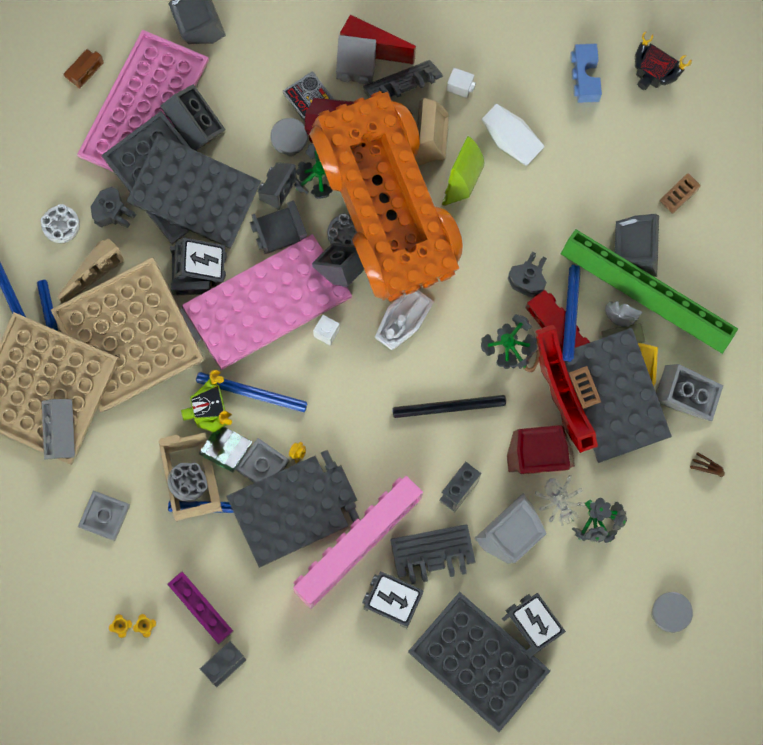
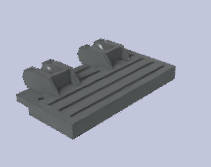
[363,60,443,98]
[391,524,475,585]

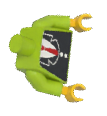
[181,370,232,432]

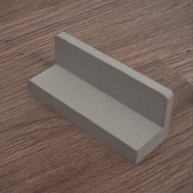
[42,399,75,459]

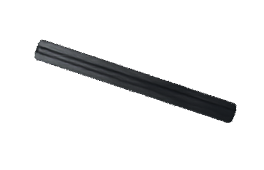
[392,395,506,418]

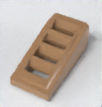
[660,173,701,214]
[569,366,601,409]

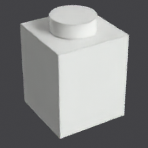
[447,68,476,98]
[313,315,340,346]

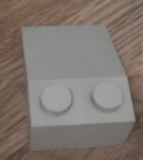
[336,35,376,85]
[656,364,723,421]

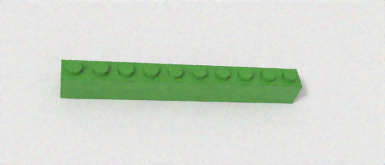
[560,229,738,354]

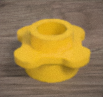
[289,442,306,463]
[109,614,133,638]
[133,614,156,638]

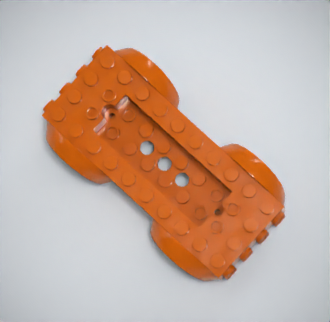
[309,91,463,302]

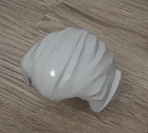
[605,301,642,327]

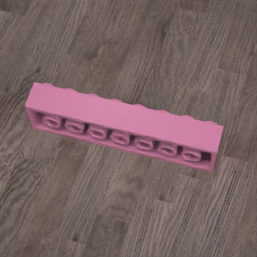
[293,476,423,609]

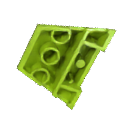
[442,136,484,206]

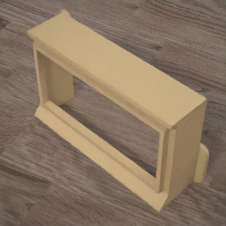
[159,433,223,522]

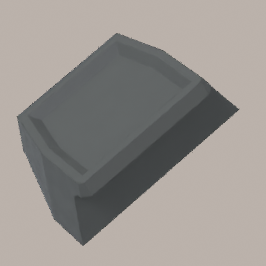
[168,0,226,44]
[615,214,659,277]

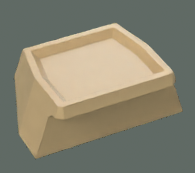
[415,98,449,166]

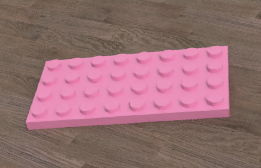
[77,30,209,172]
[182,234,352,370]

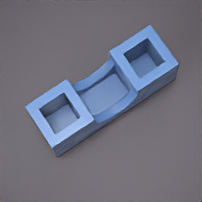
[570,44,602,103]

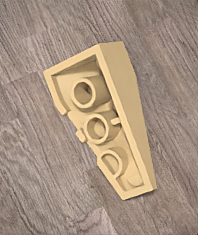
[57,238,124,304]

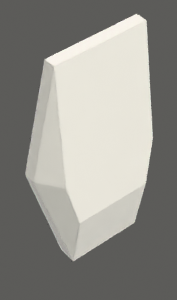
[481,104,545,166]
[375,290,434,351]

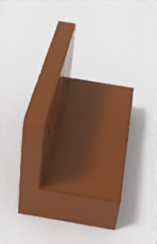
[63,49,104,89]

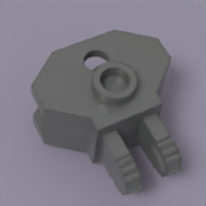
[91,187,136,228]
[507,251,547,297]

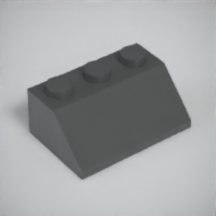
[161,84,226,151]

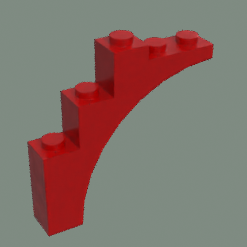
[535,325,598,453]

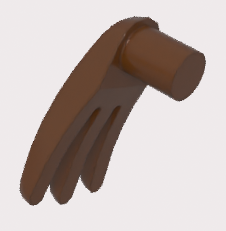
[690,452,725,477]

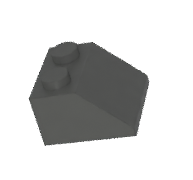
[258,162,297,210]
[312,243,364,287]

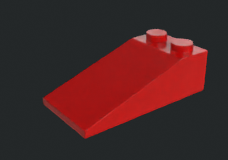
[340,14,416,64]

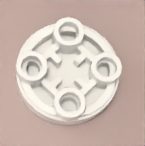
[41,204,80,243]

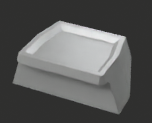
[475,493,547,564]

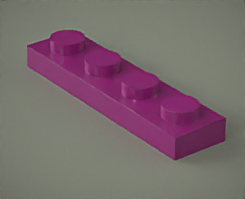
[167,571,234,645]

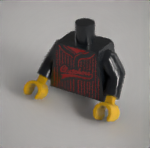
[635,31,692,90]

